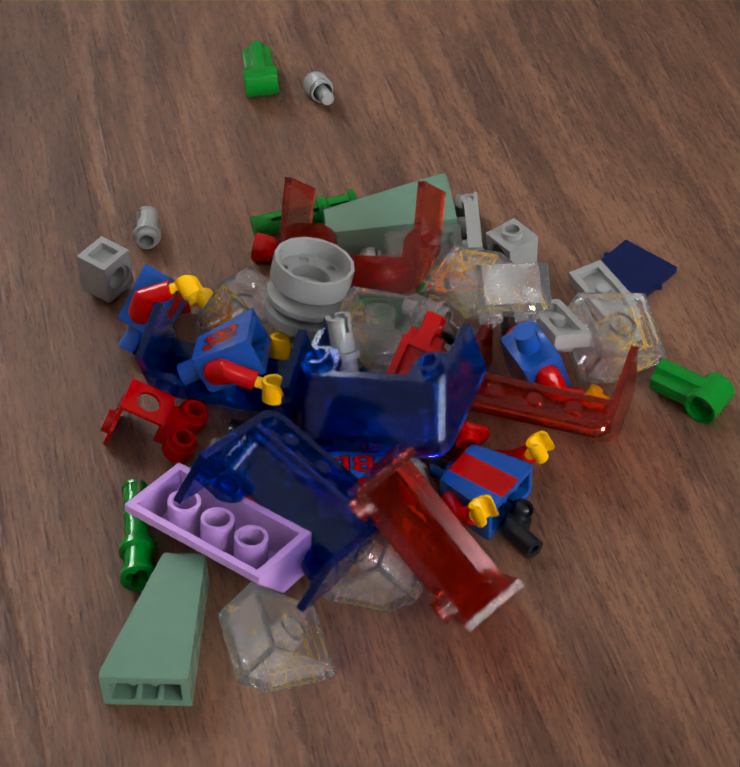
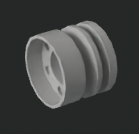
[263,237,355,338]

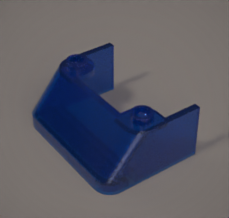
[135,302,321,423]
[301,316,487,458]
[174,410,391,613]

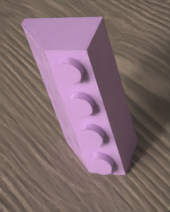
[124,463,312,593]

